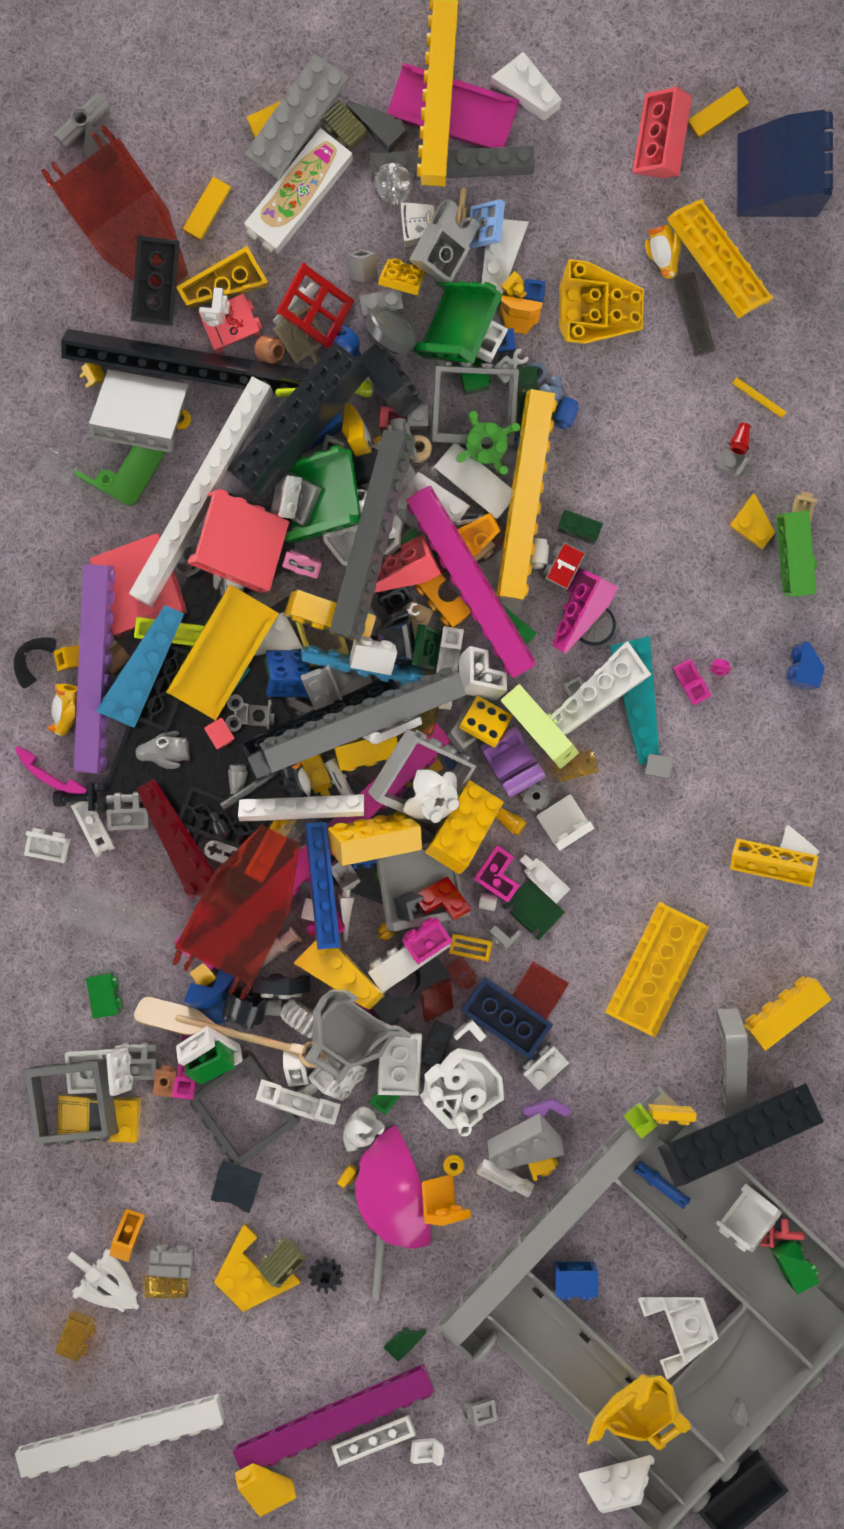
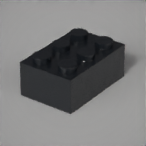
[357,343,422,418]

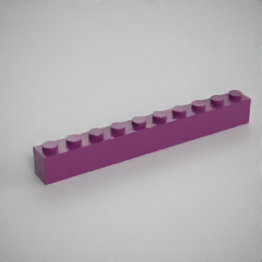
[233,1363,434,1470]

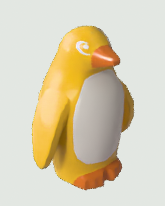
[645,224,682,279]
[47,684,78,736]

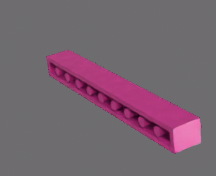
[406,486,537,678]

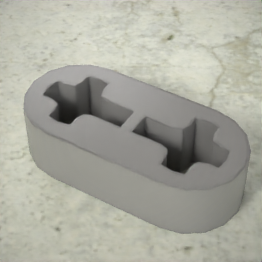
[204,840,244,867]

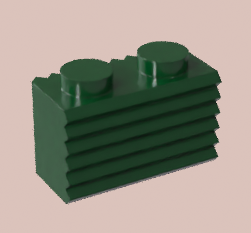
[557,509,603,545]

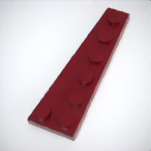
[136,779,221,900]

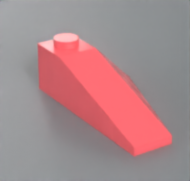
[374,534,441,593]

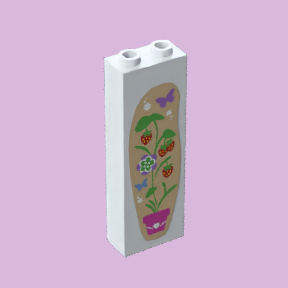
[244,128,353,254]

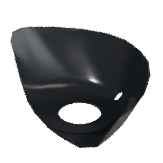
[14,637,56,689]

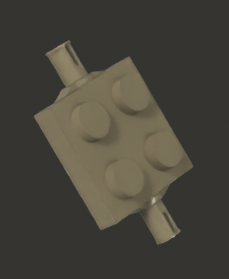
[272,305,326,365]

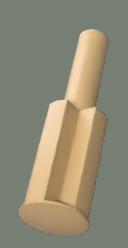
[455,187,467,226]

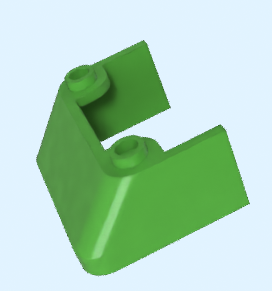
[74,446,166,506]

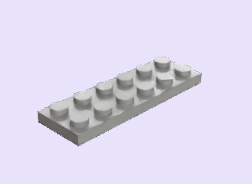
[245,54,349,180]

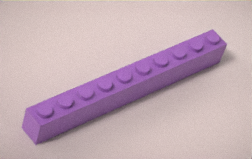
[74,564,116,773]

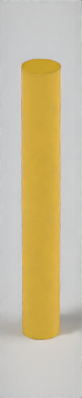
[732,377,786,418]

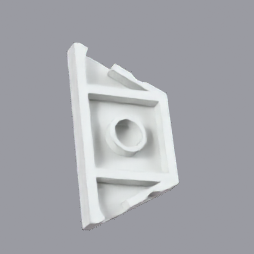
[579,1455,654,1513]

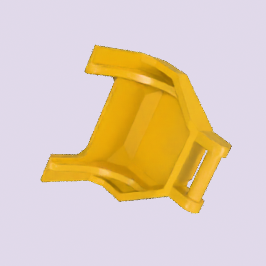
[587,1374,691,1450]

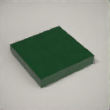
[412,624,442,671]

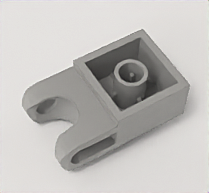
[409,198,479,282]

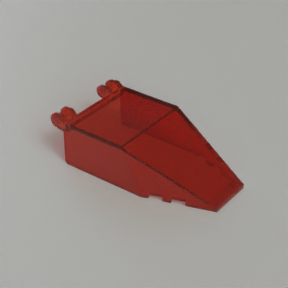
[41,125,189,287]
[172,825,300,1000]

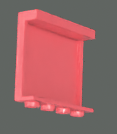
[188,489,289,593]
[90,533,188,638]

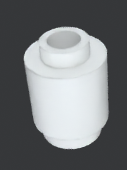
[529,538,549,569]

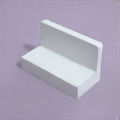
[453,1018,487,1042]

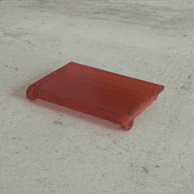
[513,961,569,1019]

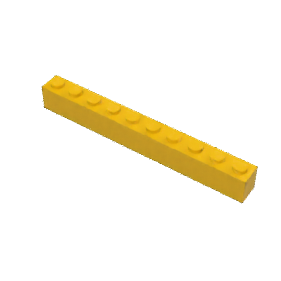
[417,0,459,186]
[496,389,557,600]

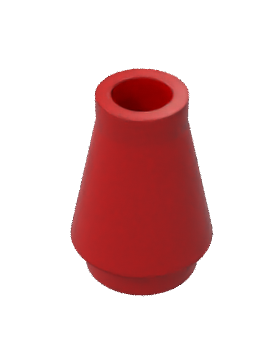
[729,422,751,455]

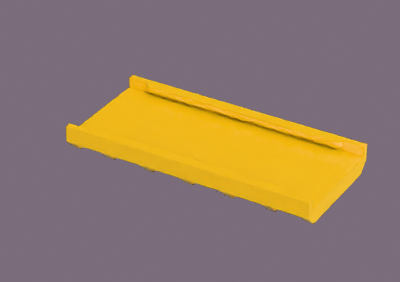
[667,199,774,319]
[166,584,279,721]
[605,902,709,1037]

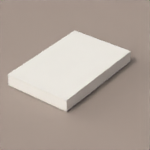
[377,1033,422,1096]

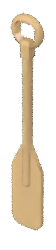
[134,997,327,1068]

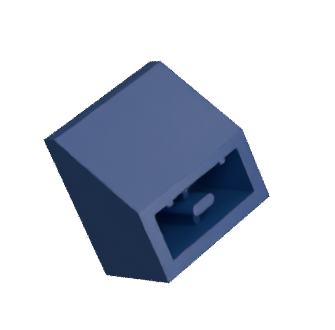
[786,641,825,690]

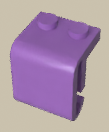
[480,726,546,798]

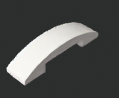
[436,626,464,711]
[255,1079,340,1125]

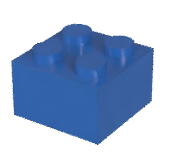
[553,1261,598,1300]

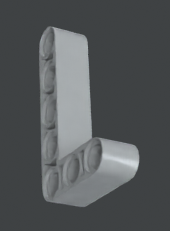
[716,1008,748,1118]

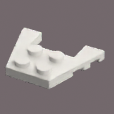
[638,1297,719,1379]

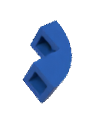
[184,969,241,1009]

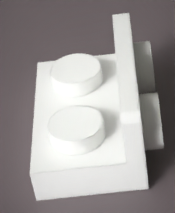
[271,474,302,519]
[522,1044,569,1091]

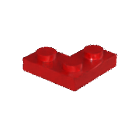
[417,876,471,921]

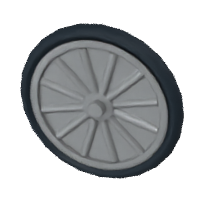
[579,608,616,646]

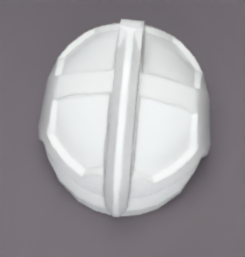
[343,1106,384,1152]

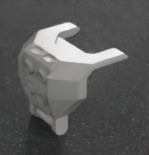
[305,989,411,1083]

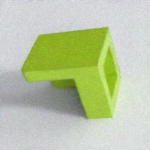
[624,1103,658,1139]

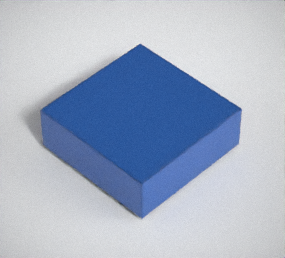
[523,279,546,303]

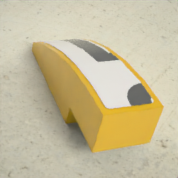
[342,403,372,457]

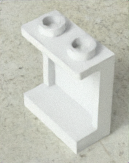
[176,1026,242,1080]
[716,1183,783,1253]

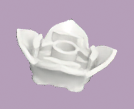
[403,769,459,823]

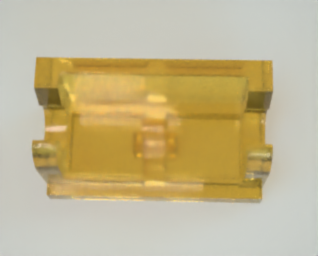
[552,750,599,783]

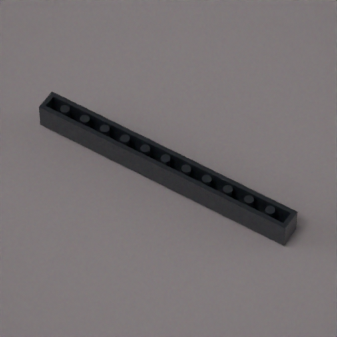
[61,329,309,395]

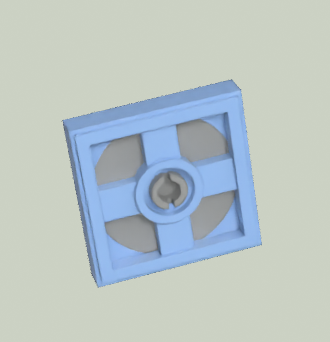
[469,200,505,248]

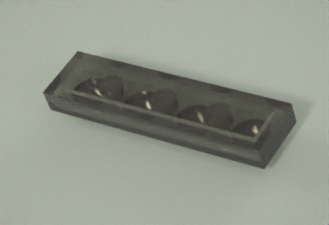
[674,271,715,357]

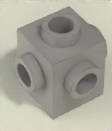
[520,782,551,812]

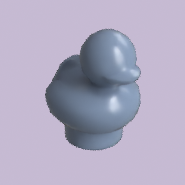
[539,375,564,408]

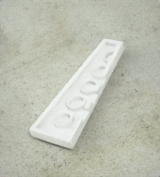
[550,641,651,736]

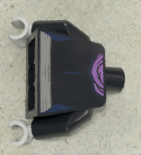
[370,602,420,667]

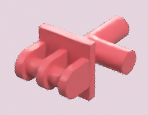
[760,1218,805,1248]

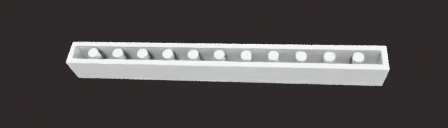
[129,377,273,608]

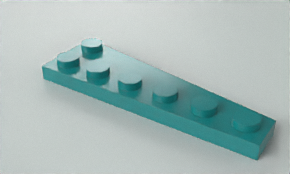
[610,636,660,765]

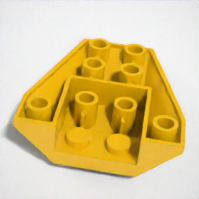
[559,259,644,344]

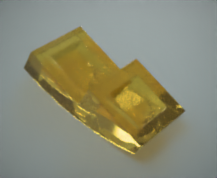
[143,1275,188,1298]

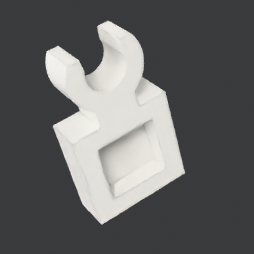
[494,349,529,385]

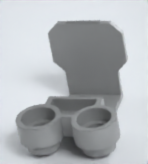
[225,694,275,732]

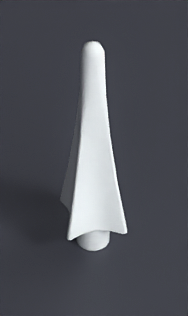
[338,890,354,942]

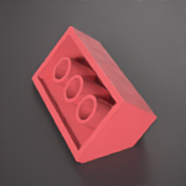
[632,87,692,178]

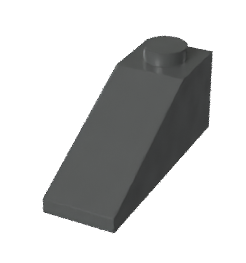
[346,101,406,153]

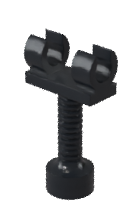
[53,782,107,812]

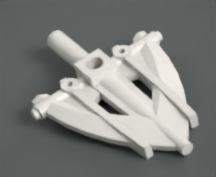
[67,1248,139,1312]

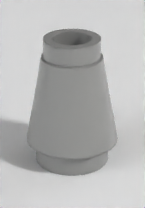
[227,764,248,794]

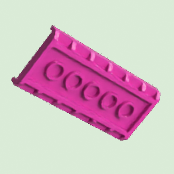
[387,63,519,148]

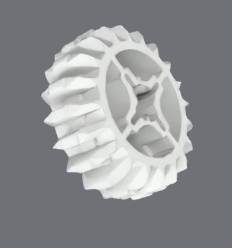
[280,999,313,1040]

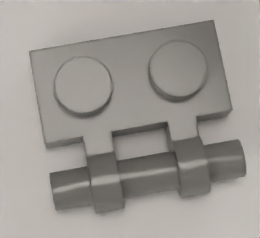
[106,792,150,830]
[115,1042,157,1080]

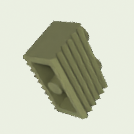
[322,100,367,152]
[257,1238,307,1288]

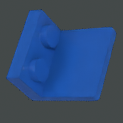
[265,650,311,697]

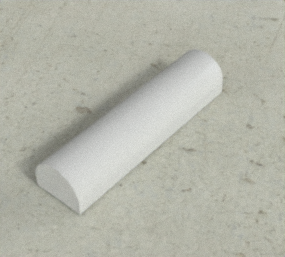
[331,1415,416,1467]

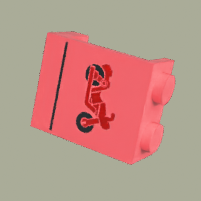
[198,293,263,354]

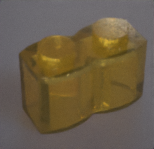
[55,1310,97,1362]

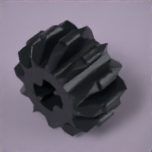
[308,1257,344,1294]

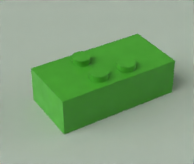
[776,510,817,597]

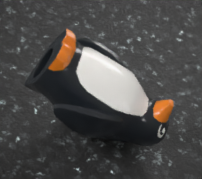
[277,761,315,798]

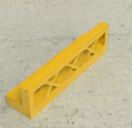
[730,839,819,887]

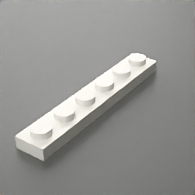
[238,794,365,821]

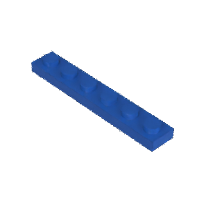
[305,822,340,950]

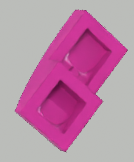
[672,658,711,706]

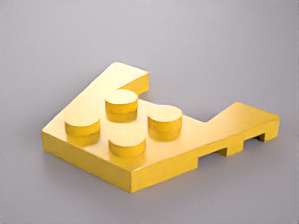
[214,1223,301,1312]

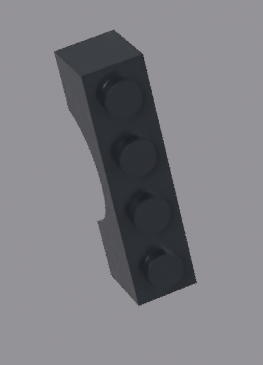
[368,957,450,1026]

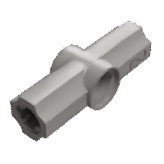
[53,92,110,149]

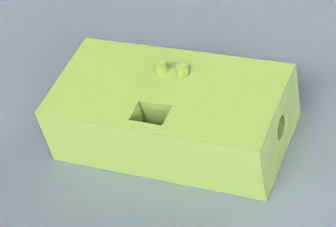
[501,684,579,769]

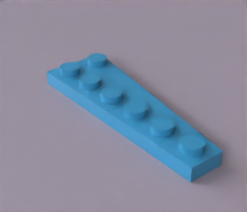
[96,605,184,728]
[300,645,424,686]

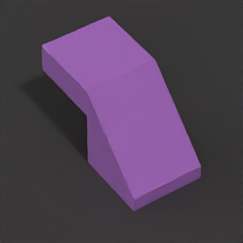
[522,1098,571,1118]

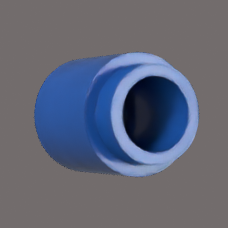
[553,397,579,429]

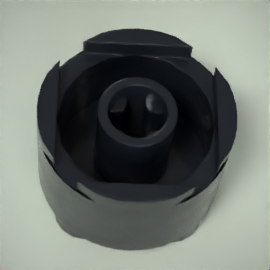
[223,984,269,1029]

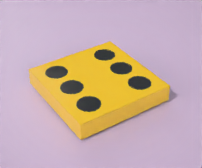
[459,695,513,748]

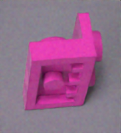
[402,917,453,965]

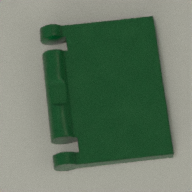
[503,878,565,940]

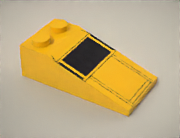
[57,1095,141,1143]

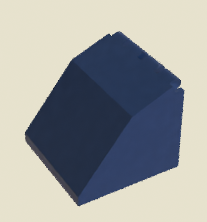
[737,109,833,217]

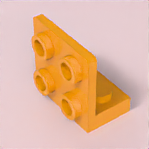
[422,1174,471,1226]

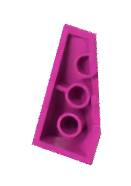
[552,568,618,653]

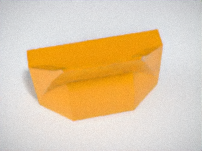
[499,295,542,334]

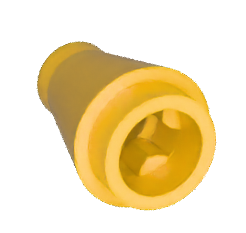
[496,808,527,836]

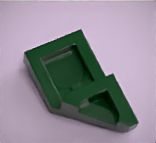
[383,1327,427,1362]

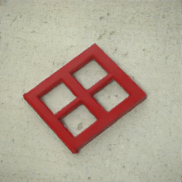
[276,262,355,349]

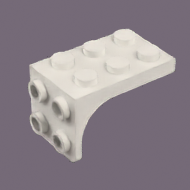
[65,1048,133,1096]

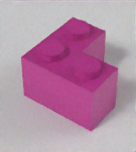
[473,845,520,902]

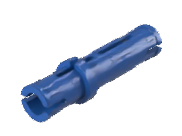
[633,1160,691,1209]

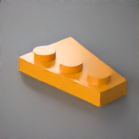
[457,512,501,558]

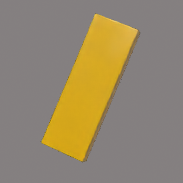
[688,86,749,139]
[183,177,231,241]

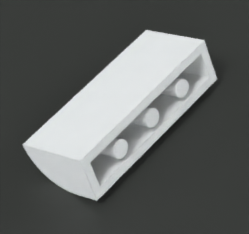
[434,443,512,519]

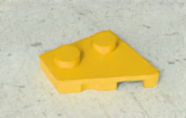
[729,493,775,550]

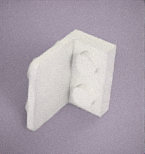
[536,795,595,851]
[308,1055,367,1101]

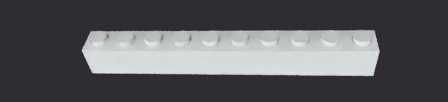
[15,1394,225,1478]

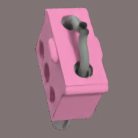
[282,549,323,579]

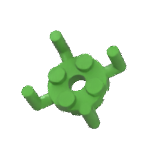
[456,411,520,475]

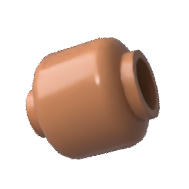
[255,335,285,364]

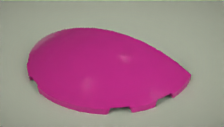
[355,1125,431,1249]

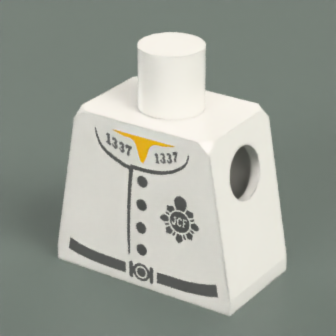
[401,203,434,247]

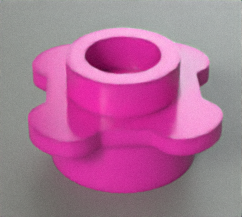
[709,659,732,676]

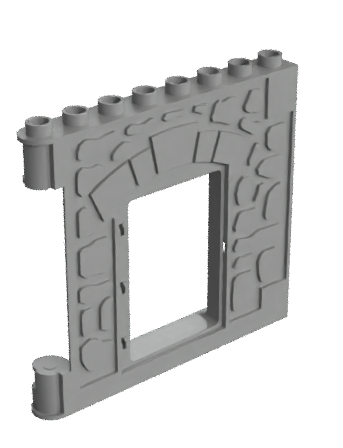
[433,1086,844,1529]

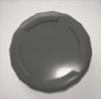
[365,307,417,354]

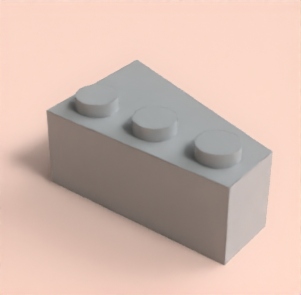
[487,1113,564,1170]

